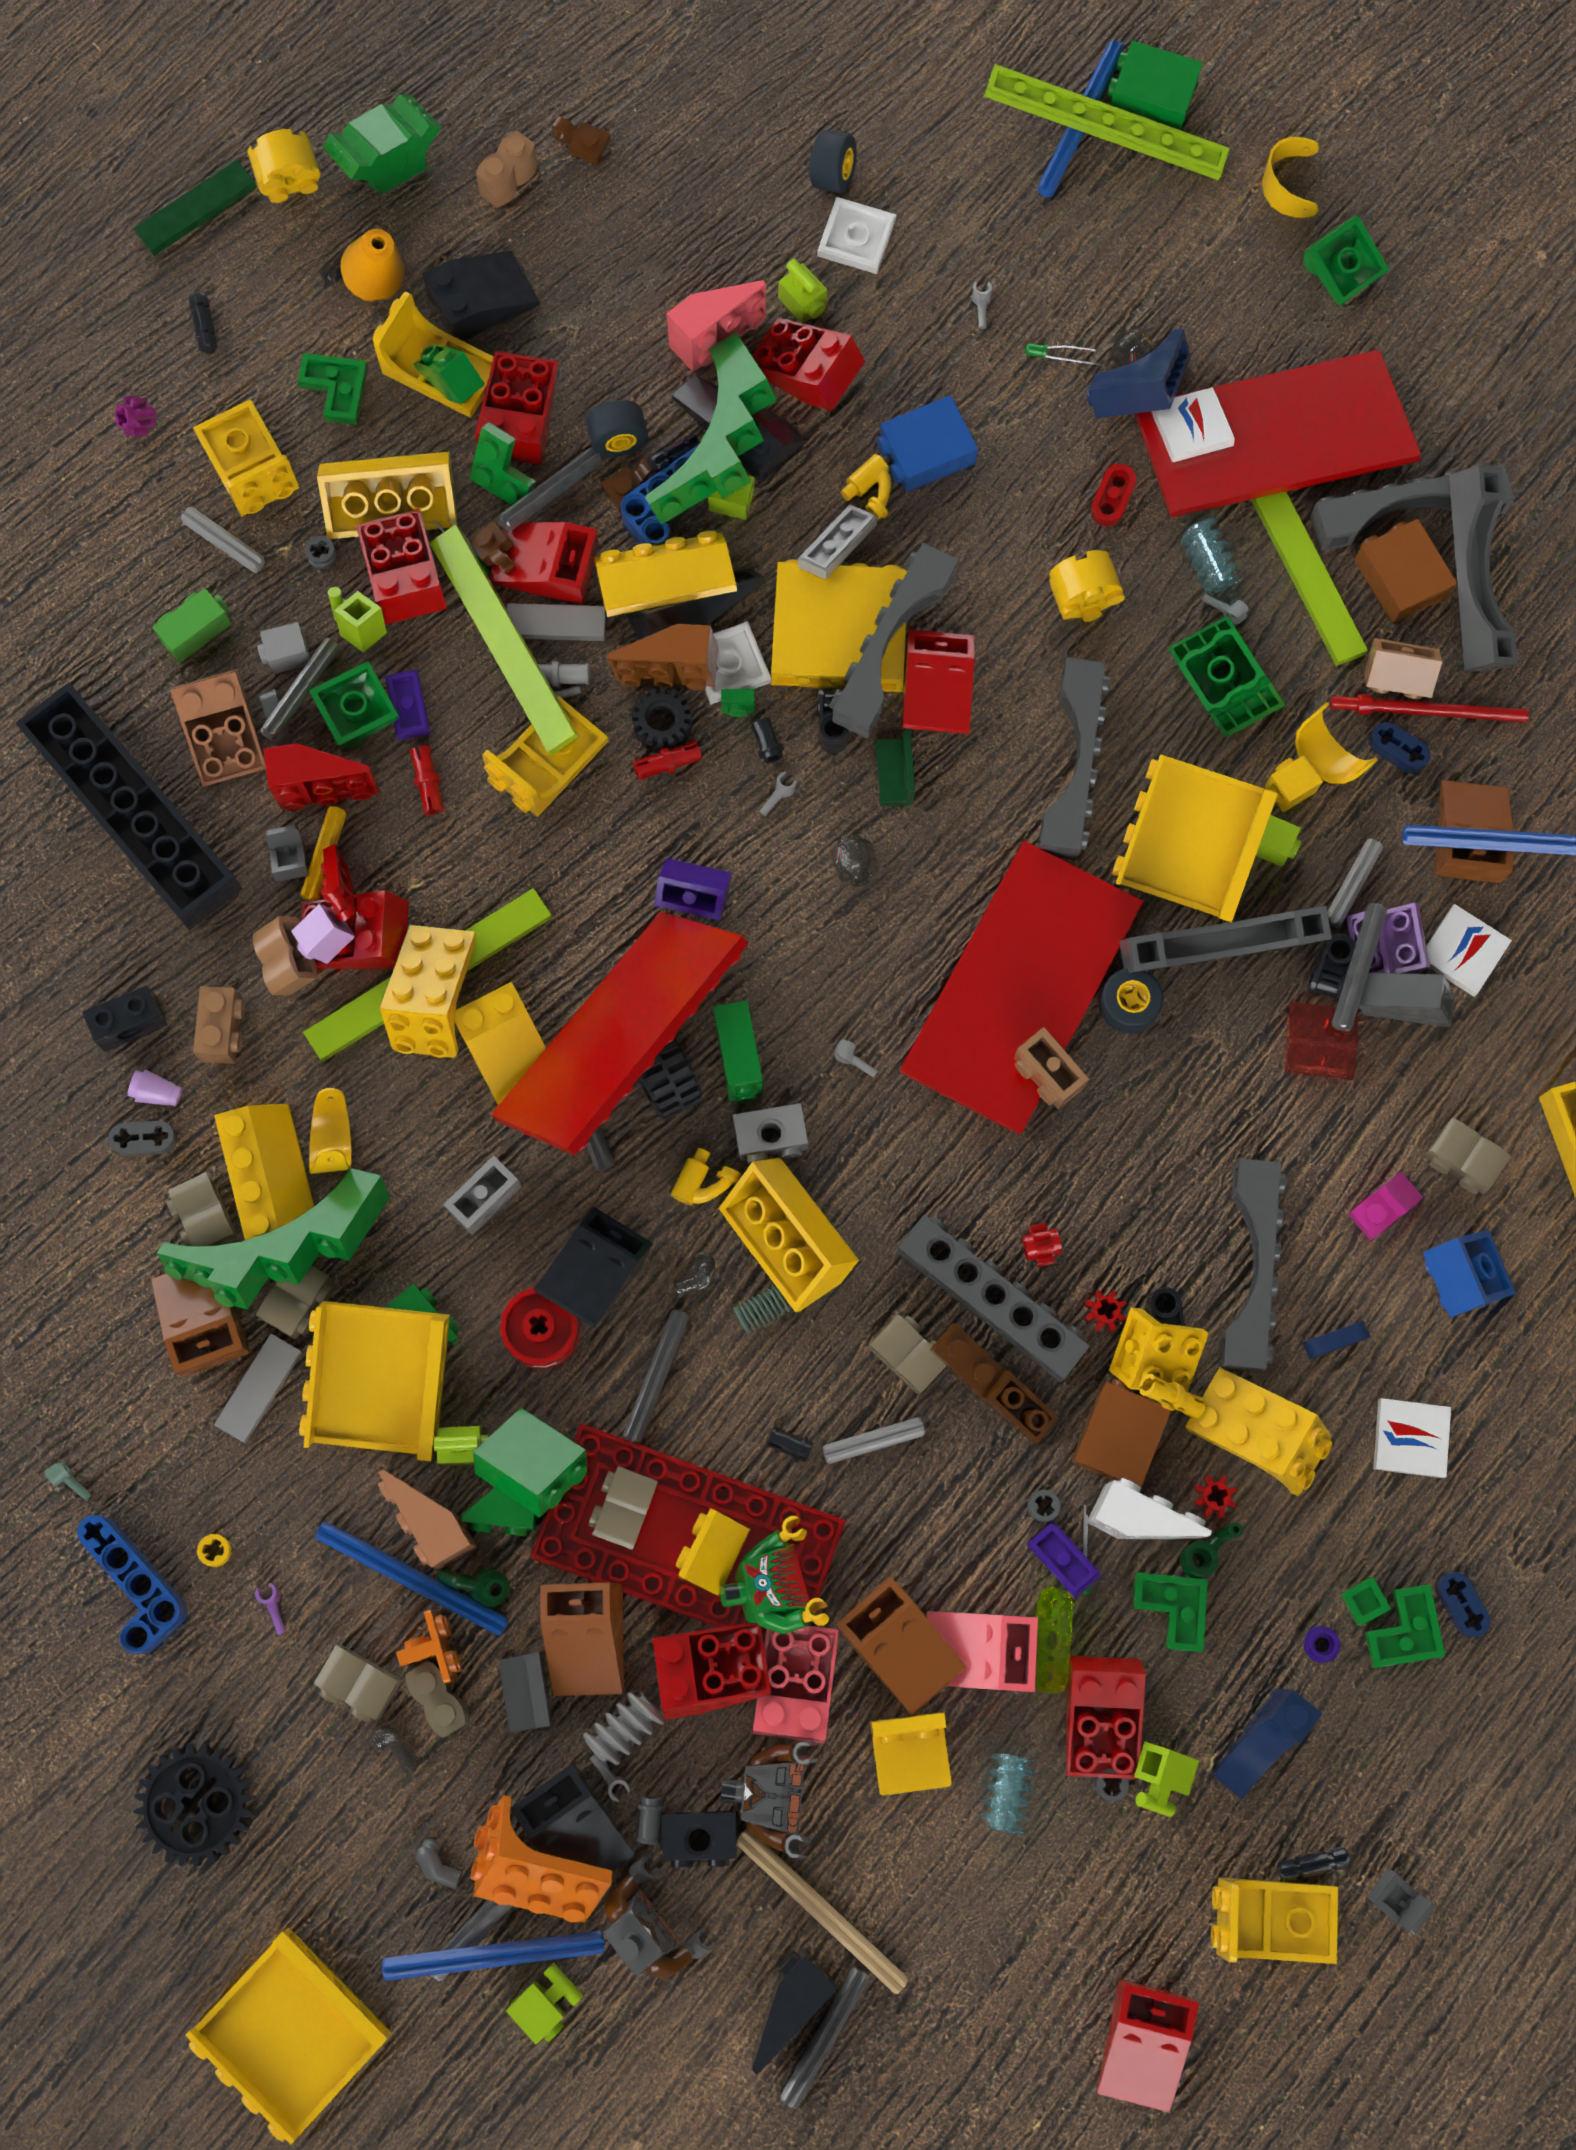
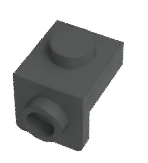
[265,825,309,883]
[1366,1868,1435,1935]

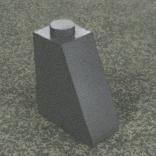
[1358,973,1455,1027]

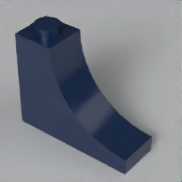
[1087,329,1191,418]
[1211,1688,1323,1799]

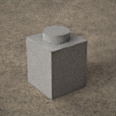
[257,622,310,674]

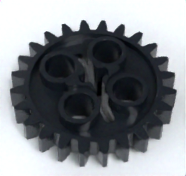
[133,1743,256,1867]

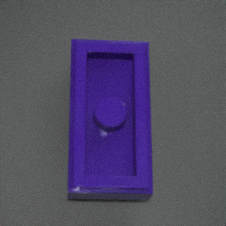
[385,669,431,741]
[1027,1521,1102,1600]

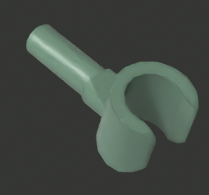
[44,1463,92,1502]

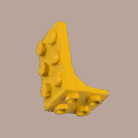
[373,291,493,418]
[193,399,299,517]
[482,696,609,817]
[380,925,477,1058]
[1185,1367,1332,1496]
[1211,1877,1338,1964]

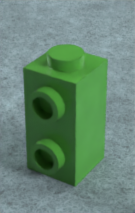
[152,588,232,664]

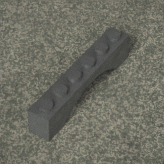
[1310,464,1515,551]
[1449,465,1518,672]
[830,543,959,739]
[1038,657,1110,860]
[1119,906,1332,973]
[1218,1158,1286,1373]

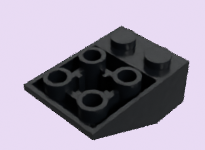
[534,1207,653,1328]
[510,1762,636,1872]

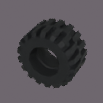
[638,1037,702,1120]

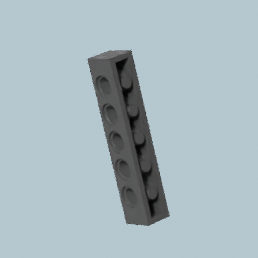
[896,1215,1090,1382]

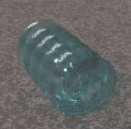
[1180,518,1241,594]
[980,1753,1037,1835]

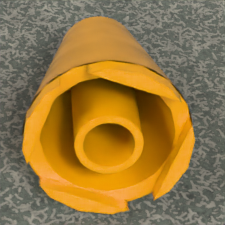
[341,229,405,302]

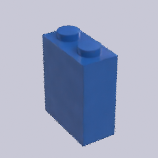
[876,395,978,493]

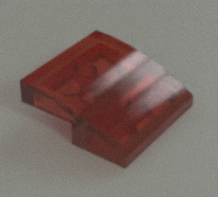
[1285,1002,1358,1080]

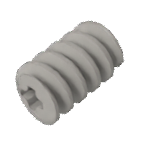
[583,1691,665,1769]

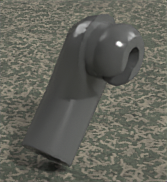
[416,1839,462,1889]

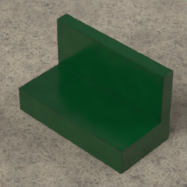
[875,729,915,807]

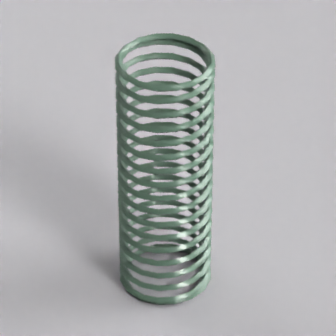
[733,1286,793,1335]

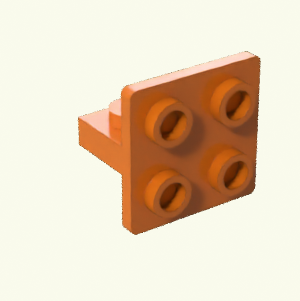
[396,1609,462,1683]

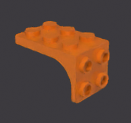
[470,1795,612,1923]

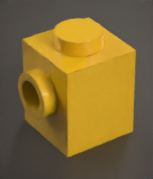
[1265,755,1323,813]

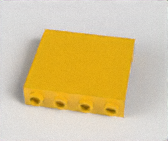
[771,559,907,692]
[1112,754,1278,923]
[299,1301,450,1462]
[185,1928,393,2145]

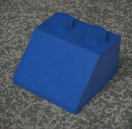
[1423,1229,1516,1317]

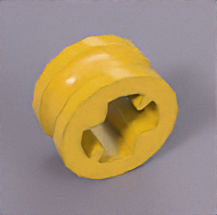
[197,1534,232,1567]

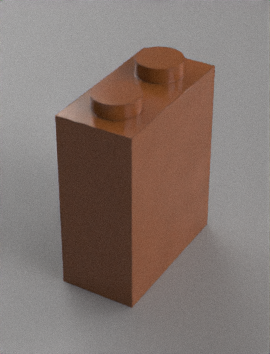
[1354,519,1457,624]
[1070,1379,1171,1487]

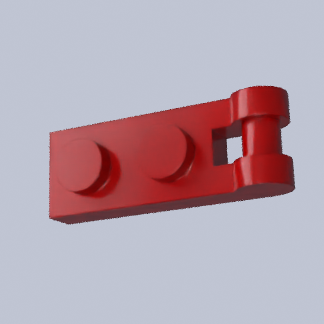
[321,844,355,922]

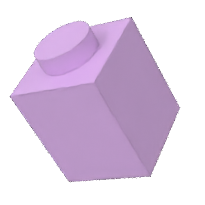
[291,904,355,964]

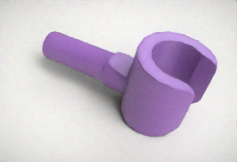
[255,1583,286,1635]

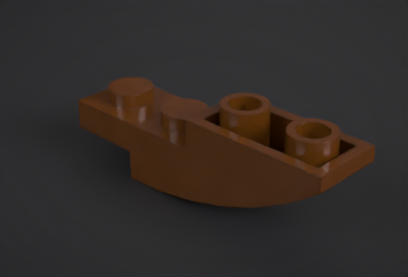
[930,1323,1059,1445]

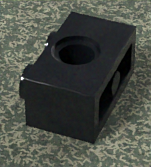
[82,985,168,1052]
[662,1811,737,1868]

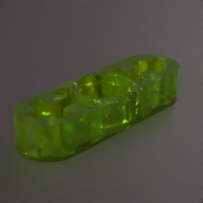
[1035,1586,1074,1694]

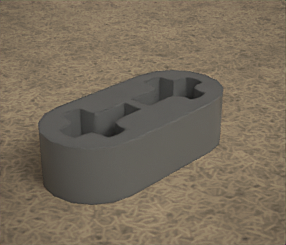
[259,688,294,747]
[108,1121,178,1157]

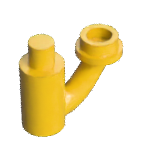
[840,454,891,521]
[670,1148,742,1206]

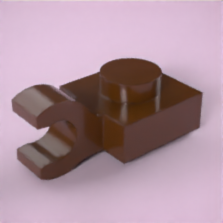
[552,116,610,165]
[601,458,657,513]
[469,520,515,574]

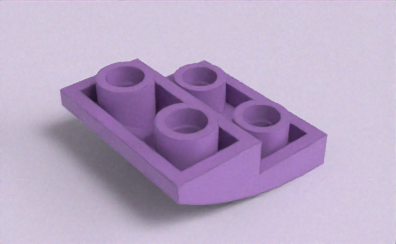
[1346,902,1431,974]

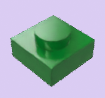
[721,689,754,717]
[1339,1577,1391,1626]

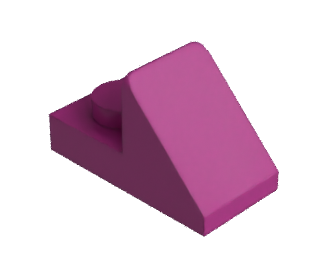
[1348,1171,1423,1241]

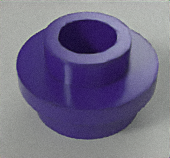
[1303,1626,1340,1663]

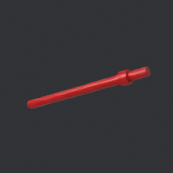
[1330,694,1529,723]

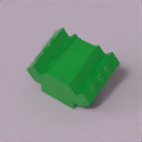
[322,94,442,195]
[1168,616,1286,738]

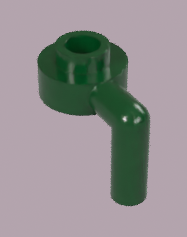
[1180,1522,1243,1579]
[437,1569,509,1607]

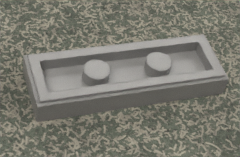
[798,504,877,579]
[507,603,606,641]
[214,1334,302,1443]

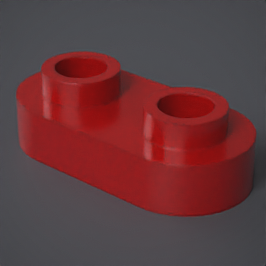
[1091,464,1136,527]

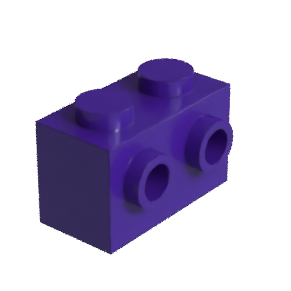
[654,858,732,920]

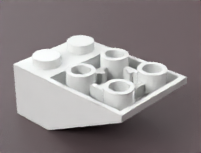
[1088,1478,1212,1539]

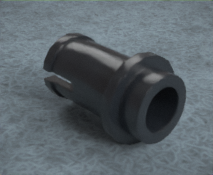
[751,718,784,763]
[766,1426,814,1463]

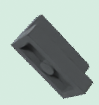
[499,1652,553,1732]

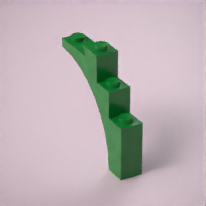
[645,333,777,525]
[157,1168,390,1310]

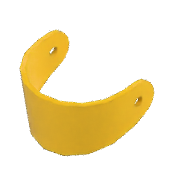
[1262,137,1319,218]
[1295,702,1378,784]
[309,1088,352,1174]

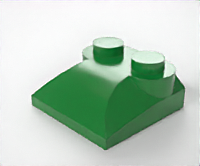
[1304,215,1389,306]
[309,661,399,750]

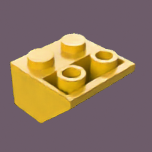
[675,1508,750,1596]

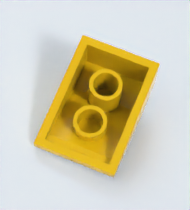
[455,982,546,1105]

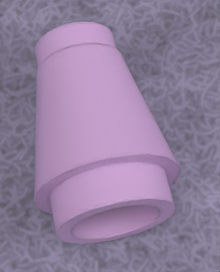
[127,1069,182,1107]

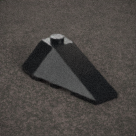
[672,375,806,483]
[625,568,765,640]

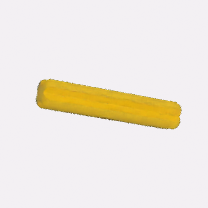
[301,806,347,901]

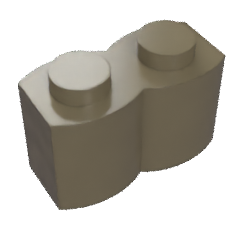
[1425,1118,1511,1194]
[166,1172,239,1246]
[256,1265,334,1340]
[868,1315,946,1395]
[588,1467,658,1550]
[314,1644,402,1723]
[405,1660,470,1738]

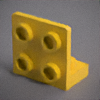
[1109,1307,1209,1392]
[870,1712,952,1796]

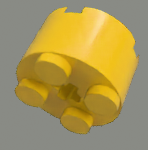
[248,129,320,203]
[1049,550,1125,622]

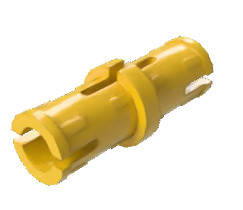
[1139,1374,1206,1419]

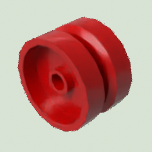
[500,1287,581,1370]

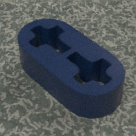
[1369,722,1430,773]
[1303,1321,1371,1360]
[1436,1572,1490,1637]

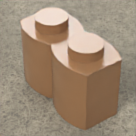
[476,131,538,208]
[253,916,317,996]

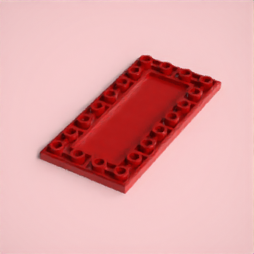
[1134,350,1421,518]
[899,841,1143,1136]
[491,912,748,1156]
[529,1423,846,1642]

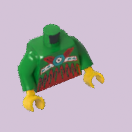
[720,1516,829,1634]

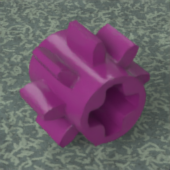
[115,396,156,437]

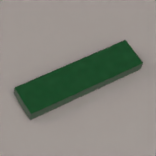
[133,159,257,257]

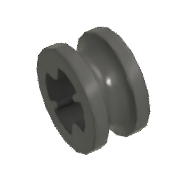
[305,535,337,569]
[1027,1490,1060,1523]
[1094,1768,1129,1802]

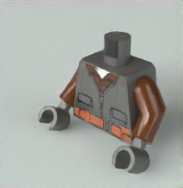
[720,1740,818,1859]
[604,1856,715,1979]

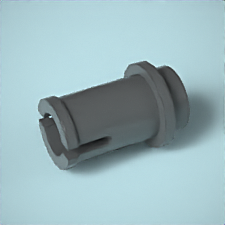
[637,1796,666,1845]

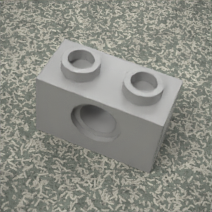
[733,1103,808,1164]
[443,1155,522,1235]

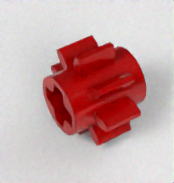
[1022,1222,1062,1267]
[1084,1290,1127,1333]
[1192,1475,1237,1519]

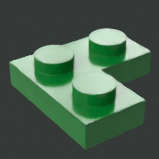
[297,353,368,425]
[469,423,536,505]
[1132,1572,1208,1653]
[1365,1584,1445,1668]

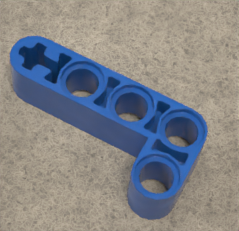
[621,445,698,546]
[77,1515,188,1654]

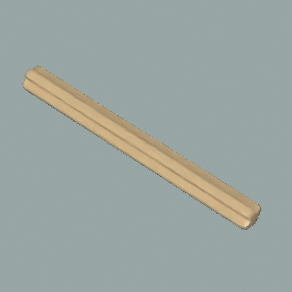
[736,1829,908,1994]

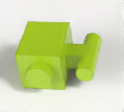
[778,258,827,324]
[328,587,387,653]
[434,1426,489,1466]
[1134,1741,1199,1817]
[506,1962,584,2045]

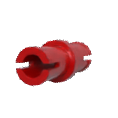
[632,740,702,781]
[409,745,445,816]

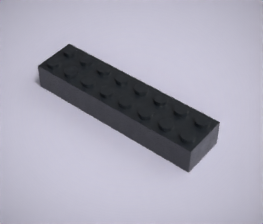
[15,682,242,931]

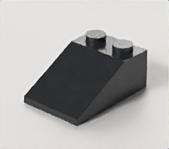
[422,251,540,341]
[752,1948,837,2075]

